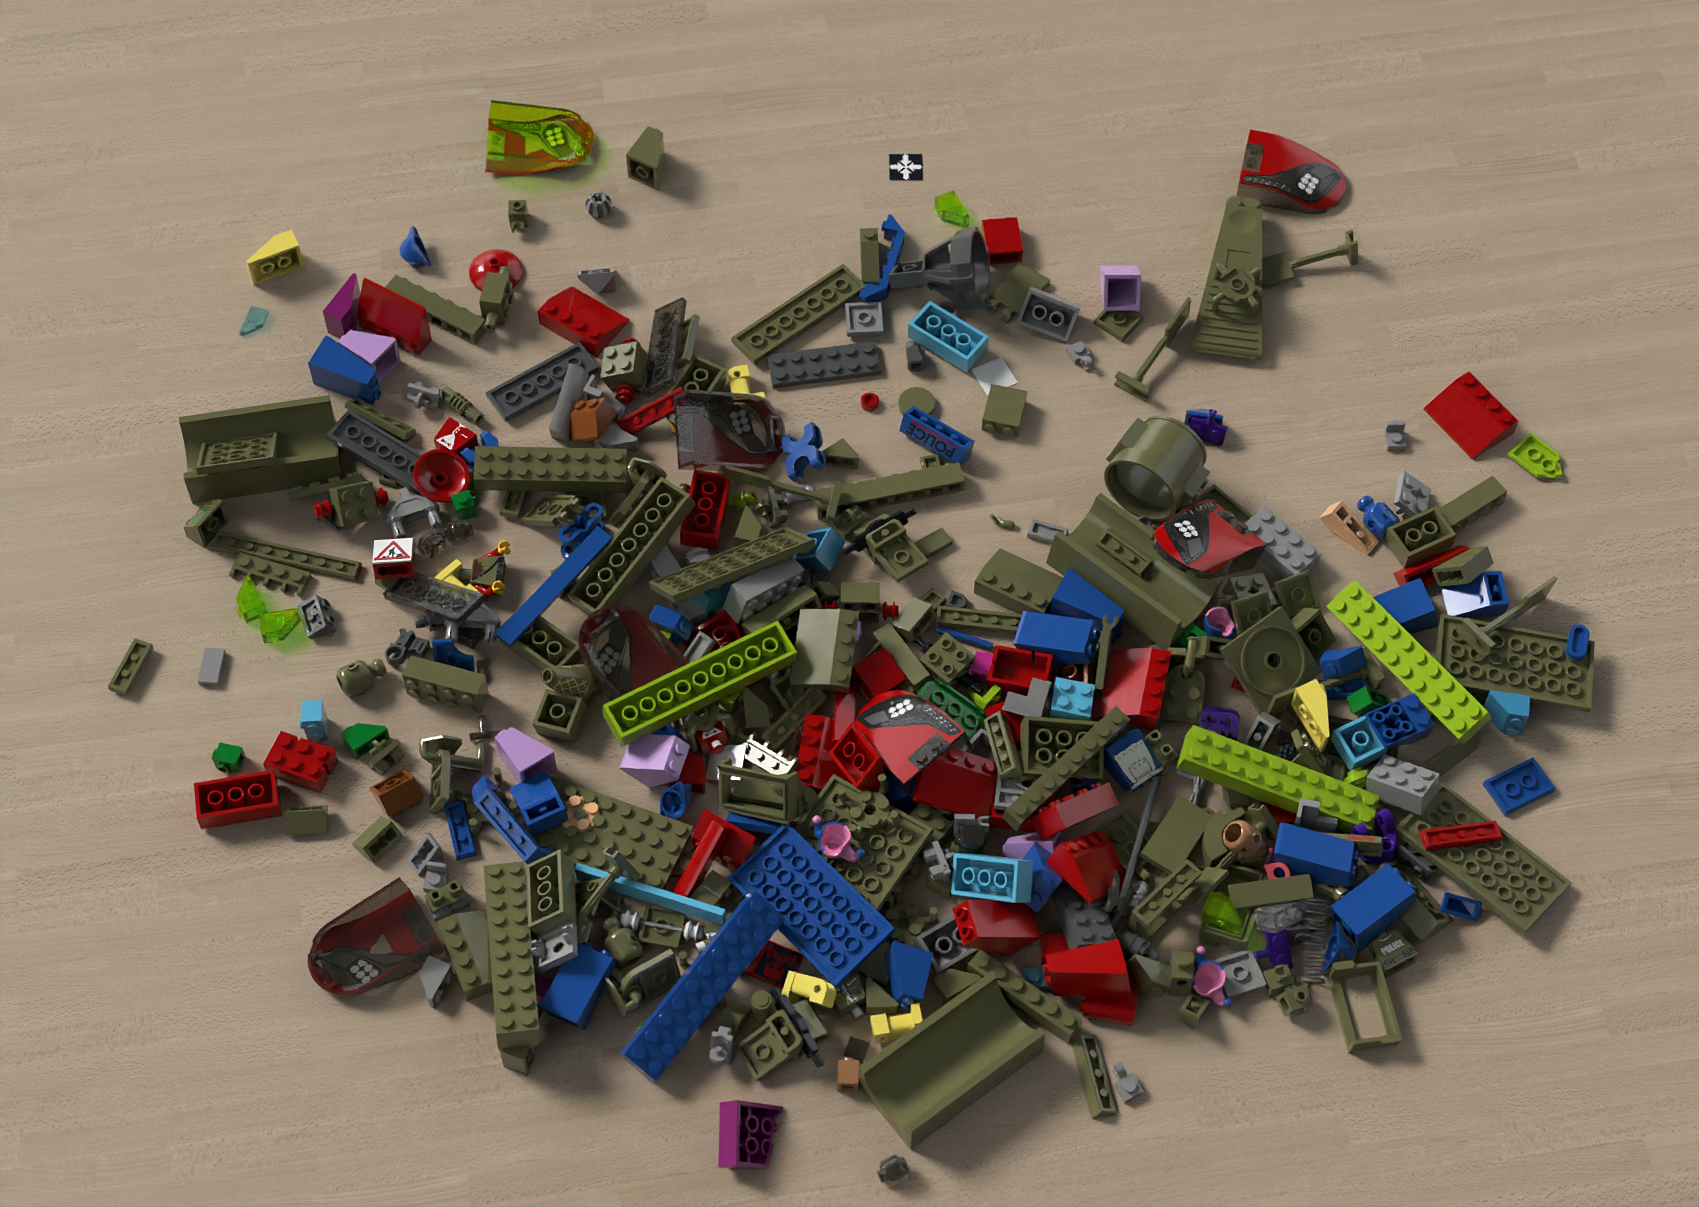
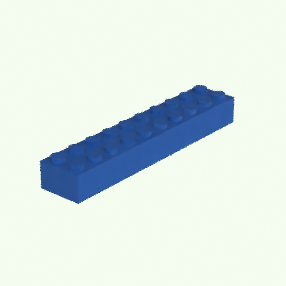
[619,891,786,1081]

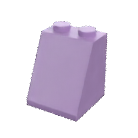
[1100,266,1141,311]
[338,330,401,382]
[495,727,557,784]
[620,734,690,788]

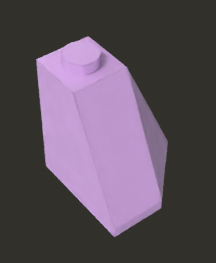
[1003,832,1062,859]

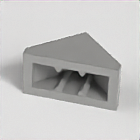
[407,832,444,875]

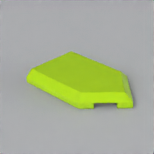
[1507,432,1563,478]

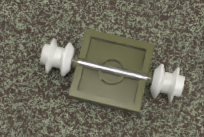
[621,903,704,951]

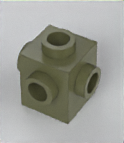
[1276,984,1313,1017]

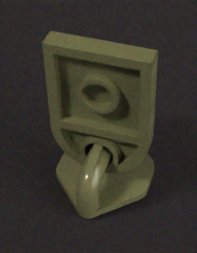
[608,457,690,526]
[1160,637,1209,726]
[419,735,486,814]
[604,949,681,1017]

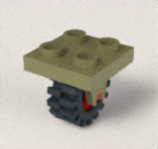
[1275,729,1325,775]

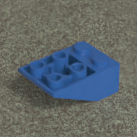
[1440,571,1509,618]
[1364,693,1435,748]
[509,772,569,836]

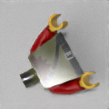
[460,540,511,599]

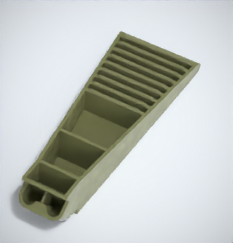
[1189,195,1262,361]

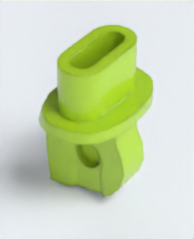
[728,490,758,509]

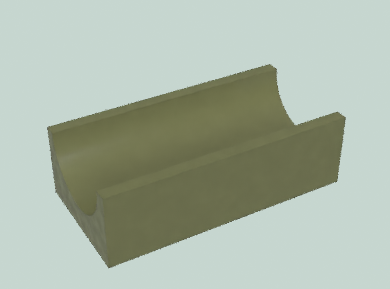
[179,395,343,504]
[1046,493,1222,650]
[858,971,1045,1150]

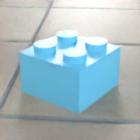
[1048,677,1095,721]
[1330,716,1388,771]

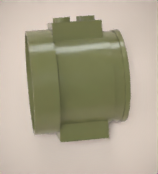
[1104,416,1210,521]

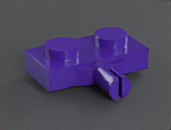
[1189,409,1228,446]
[1254,927,1294,969]

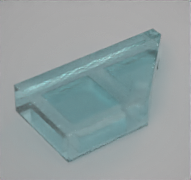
[239,306,269,336]

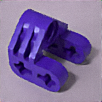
[1199,706,1240,741]
[1351,808,1397,864]

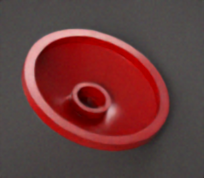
[469,249,523,292]
[413,449,470,503]

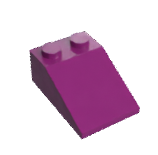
[323,273,361,338]

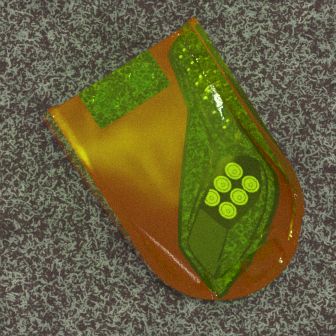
[485,100,594,175]

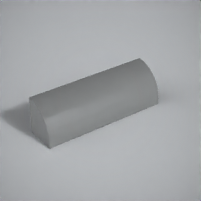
[549,363,590,442]

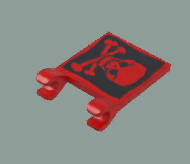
[742,940,804,990]

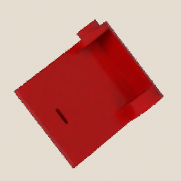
[1079,970,1139,1026]

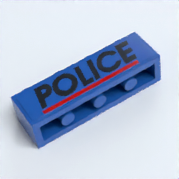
[899,406,975,466]

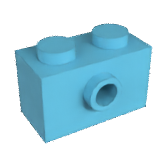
[300,700,328,742]

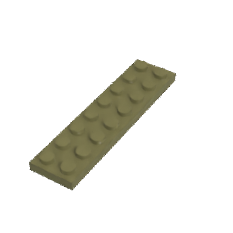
[731,264,865,365]

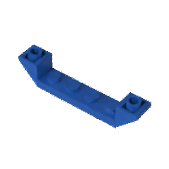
[859,214,905,303]
[472,775,553,864]

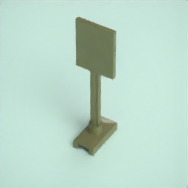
[1262,230,1358,288]
[1114,297,1191,402]
[724,465,844,523]
[1456,576,1558,658]
[1266,647,1386,716]
[1176,804,1279,906]
[554,847,641,968]

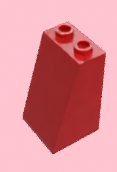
[952,900,1041,956]
[1043,939,1131,997]

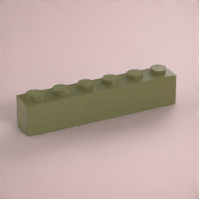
[385,275,487,345]
[967,950,1082,1045]

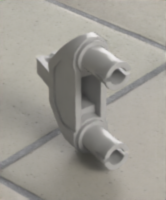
[386,487,443,539]
[444,591,501,645]

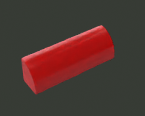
[1393,545,1470,586]
[674,818,731,898]

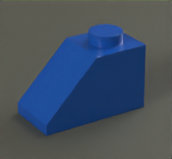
[647,605,695,644]
[1319,646,1367,679]

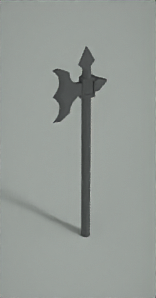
[1102,777,1161,934]

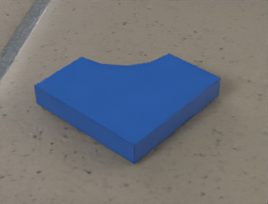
[432,639,475,672]

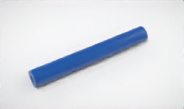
[936,626,993,650]

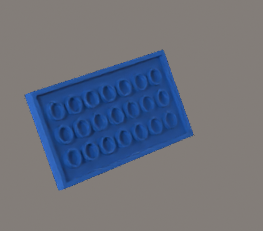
[728,824,896,989]

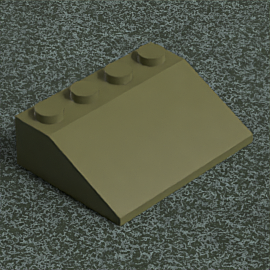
[974,548,1063,614]
[790,609,859,693]
[1020,716,1103,780]
[437,909,493,1001]

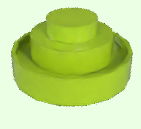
[1343,767,1371,789]

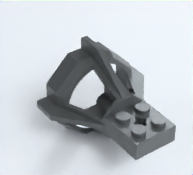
[888,227,990,310]

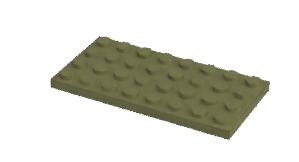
[649,527,815,604]
[1435,614,1595,712]
[522,775,694,890]
[1395,782,1572,935]

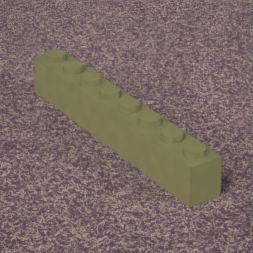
[813,462,965,520]
[1002,706,1130,831]

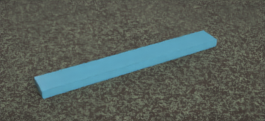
[574,863,727,925]

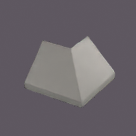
[578,268,616,295]

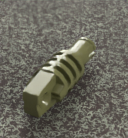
[441,386,483,424]

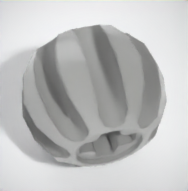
[585,191,612,218]
[685,547,711,567]

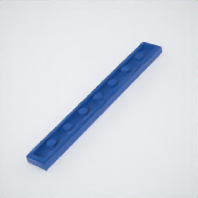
[495,526,612,648]

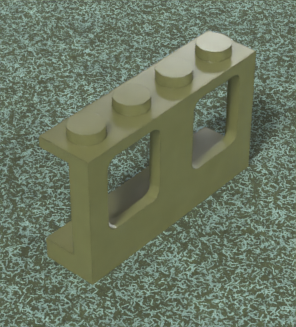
[1127,859,1202,941]

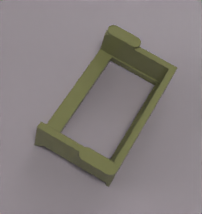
[716,757,802,824]
[1198,863,1268,951]
[1328,960,1403,1053]

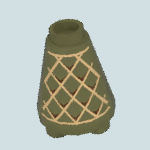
[541,664,597,701]

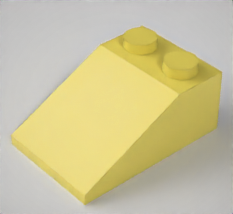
[247,230,304,285]
[1291,679,1329,753]

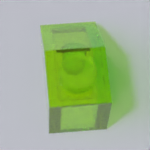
[933,191,969,228]
[235,575,268,624]
[259,608,301,643]
[1201,890,1242,935]

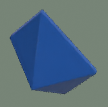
[1184,409,1223,425]
[1439,892,1482,922]

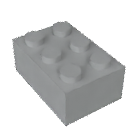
[1366,754,1440,815]

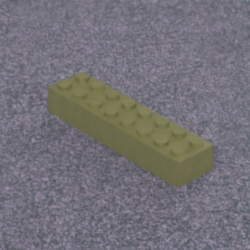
[474,446,627,493]
[567,477,696,621]

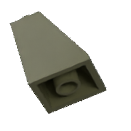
[626,126,665,190]

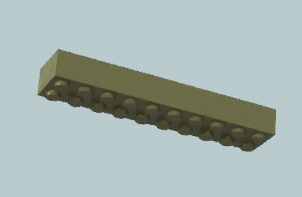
[484,861,541,1049]

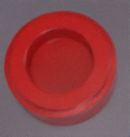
[861,393,879,411]

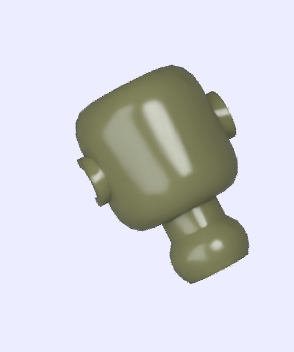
[336,659,387,697]
[601,917,643,968]

